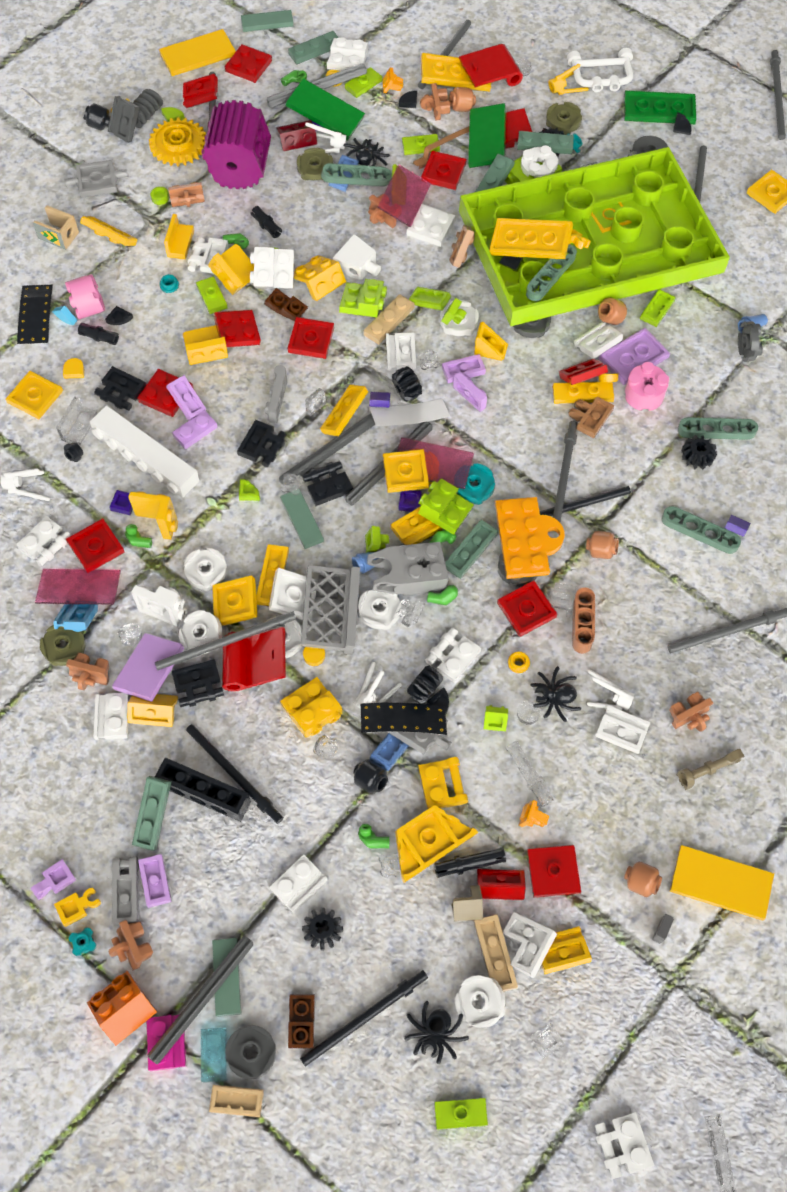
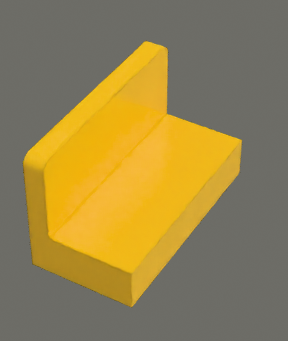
[164,214,194,260]
[127,694,178,727]

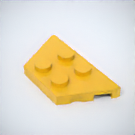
[395,805,478,883]

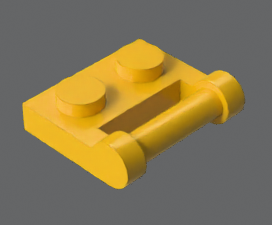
[418,757,469,810]

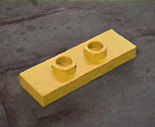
[80,216,138,246]
[552,382,614,404]

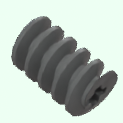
[133,89,163,128]

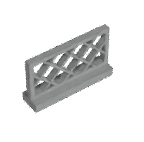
[301,565,360,655]

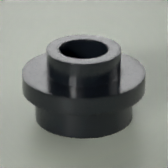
[64,442,83,462]

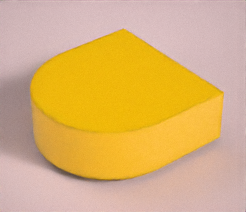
[63,358,85,379]

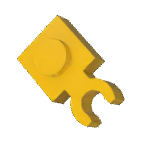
[569,228,591,249]
[54,888,101,927]

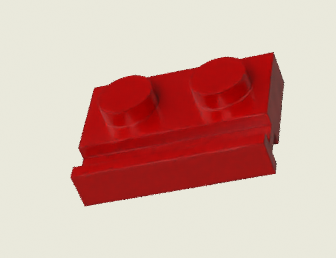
[183,74,218,108]
[559,359,608,385]

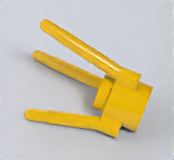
[548,64,589,96]

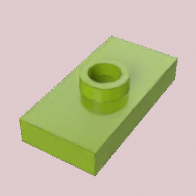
[345,67,382,98]
[402,134,440,155]
[196,276,228,314]
[409,286,451,311]
[640,289,676,327]
[434,1098,488,1130]

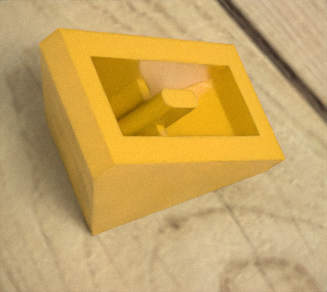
[474,322,508,361]

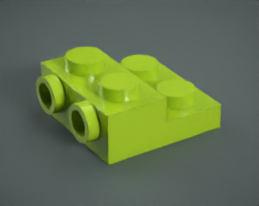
[339,279,387,318]
[418,478,474,535]

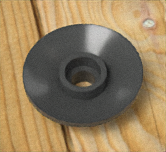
[632,136,668,155]

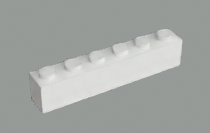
[90,406,199,498]

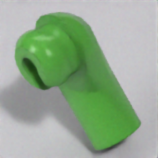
[281,70,307,86]
[223,233,249,249]
[125,524,152,548]
[429,530,457,544]
[427,585,458,605]
[358,824,389,849]

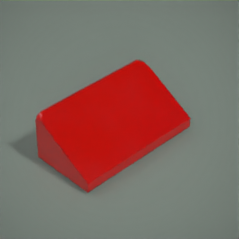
[477,869,526,900]

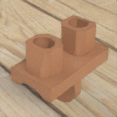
[420,83,450,121]
[168,182,205,207]
[368,194,401,228]
[66,653,109,690]
[669,691,713,732]
[108,920,153,971]

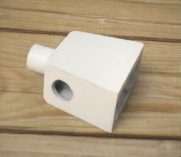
[333,235,381,280]

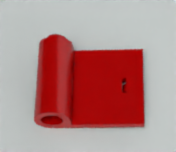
[459,44,523,87]
[222,627,286,691]

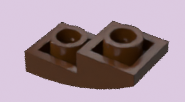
[264,288,308,321]
[288,994,315,1048]

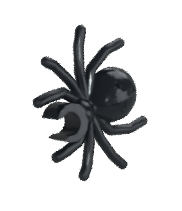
[343,138,390,166]
[530,666,581,722]
[404,1001,469,1064]

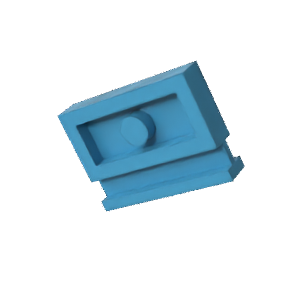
[53,601,98,632]

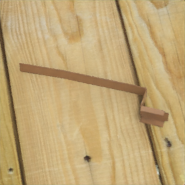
[413,126,470,169]

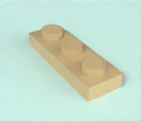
[364,294,415,345]
[474,914,518,992]

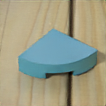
[52,306,78,325]

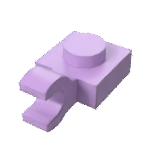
[30,859,76,900]

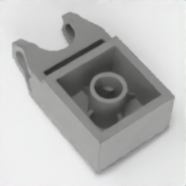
[367,542,449,596]

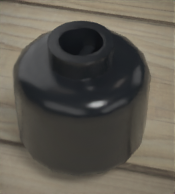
[83,103,111,131]
[353,759,388,794]

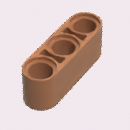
[572,587,595,654]

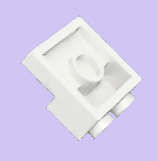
[327,37,368,71]
[250,247,294,290]
[131,585,188,627]

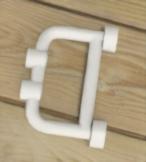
[567,48,633,92]

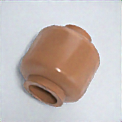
[448,87,476,112]
[598,298,627,325]
[586,531,619,559]
[624,861,662,897]

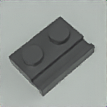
[108,96,139,142]

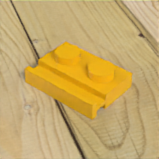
[391,506,442,545]
[541,926,592,974]

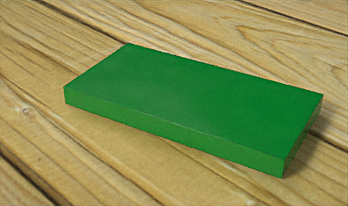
[286,79,365,141]
[624,90,697,125]
[468,103,506,168]

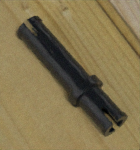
[434,847,506,878]

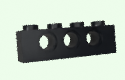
[155,757,251,822]

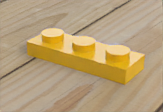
[320,384,368,436]
[256,544,289,606]

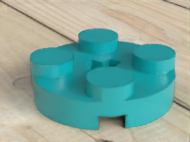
[454,463,495,505]

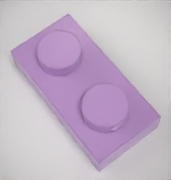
[442,354,486,383]
[453,372,487,412]
[166,375,206,421]
[172,410,218,450]
[138,854,172,908]

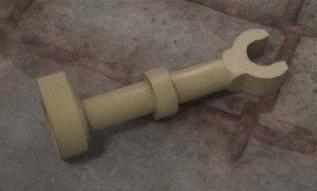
[676,749,745,791]

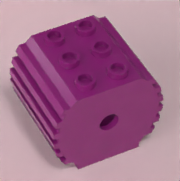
[202,100,271,190]

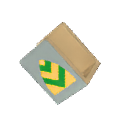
[33,205,79,250]

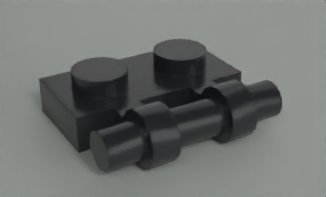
[94,366,146,411]
[237,419,287,467]
[302,461,353,507]
[171,659,224,707]

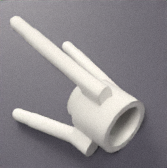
[305,122,346,153]
[1,468,50,501]
[355,662,402,710]
[587,669,634,711]

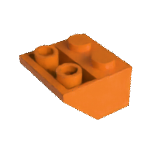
[87,971,157,1046]

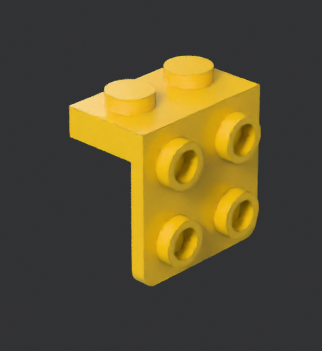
[208,244,254,295]
[294,255,346,301]
[183,325,228,365]
[128,491,178,540]

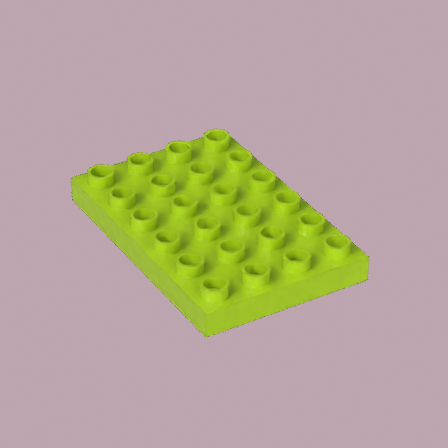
[459,147,730,327]

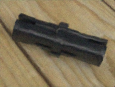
[250,206,282,238]
[78,323,119,345]

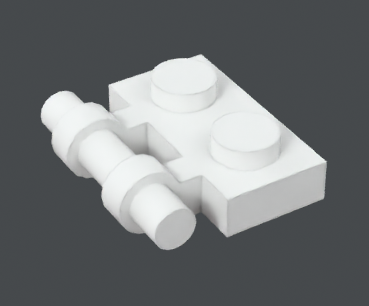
[188,237,228,274]
[16,516,72,566]
[425,628,481,684]
[595,1112,655,1179]

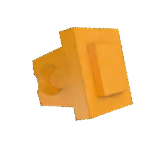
[383,67,403,93]
[518,800,549,827]

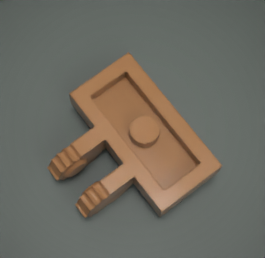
[449,225,475,268]
[568,397,615,438]

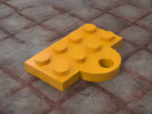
[495,497,565,579]

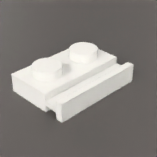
[574,322,623,359]
[386,333,416,370]
[93,693,130,740]
[596,705,650,754]
[269,855,328,914]

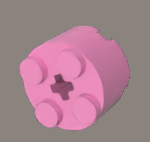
[65,274,105,320]
[625,362,669,411]

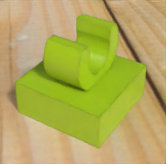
[441,298,467,325]
[365,526,389,553]
[483,705,509,732]

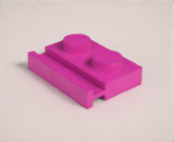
[146,1014,186,1072]

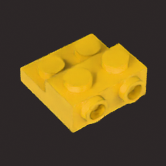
[280,677,343,738]

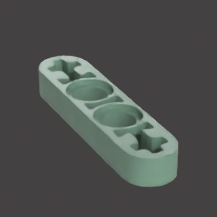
[321,163,392,186]
[526,244,577,301]
[678,417,758,440]
[662,506,741,554]

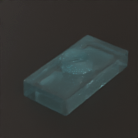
[201,1027,227,1083]

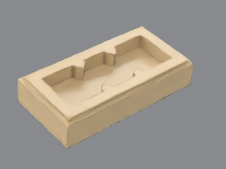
[209,1085,264,1118]

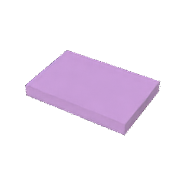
[599,328,670,385]
[112,633,184,702]

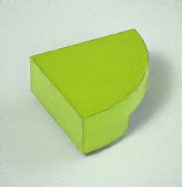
[161,107,185,122]
[239,479,260,501]

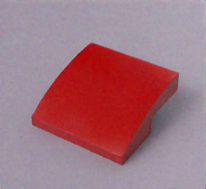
[505,108,532,149]

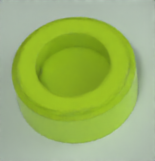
[150,187,170,205]

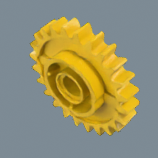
[149,117,206,167]

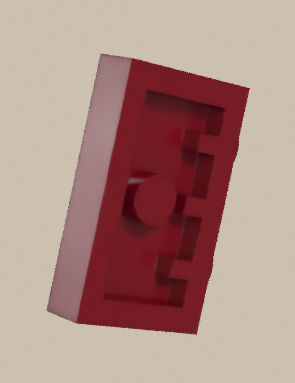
[276,120,317,151]

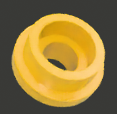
[508,652,530,673]

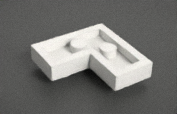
[503,912,557,978]

